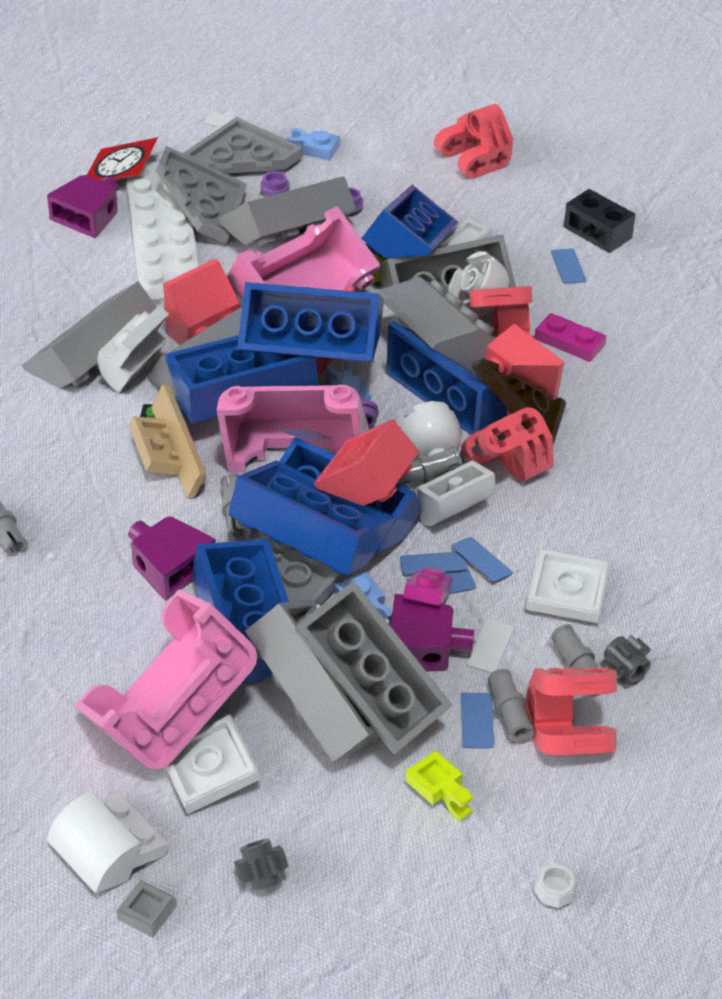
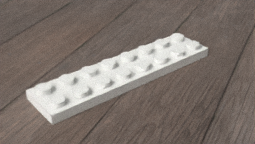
[126,162,199,310]

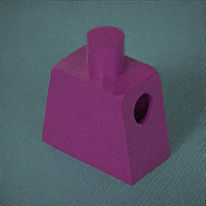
[47,175,118,238]
[128,516,216,601]
[390,594,475,672]

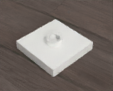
[525,549,611,623]
[166,715,261,814]

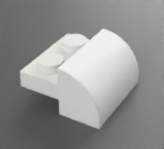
[97,305,169,393]
[405,460,495,526]
[47,791,169,894]

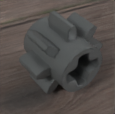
[604,635,651,683]
[234,838,289,890]

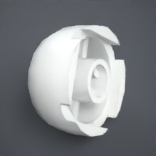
[448,252,510,317]
[395,401,462,462]

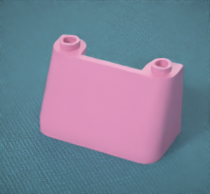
[227,206,381,299]
[216,385,369,472]
[75,589,257,770]

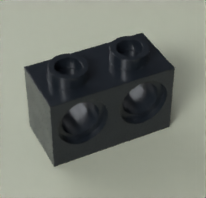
[563,189,636,253]

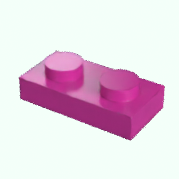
[534,313,607,362]
[403,567,453,606]

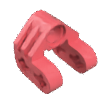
[433,104,513,179]
[469,286,535,339]
[461,407,554,482]
[526,667,617,755]

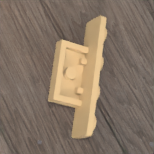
[129,384,206,498]

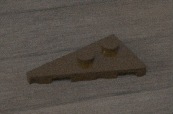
[471,358,567,444]

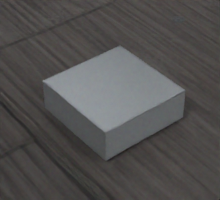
[116,880,177,938]

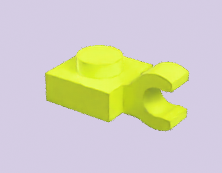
[406,750,473,821]

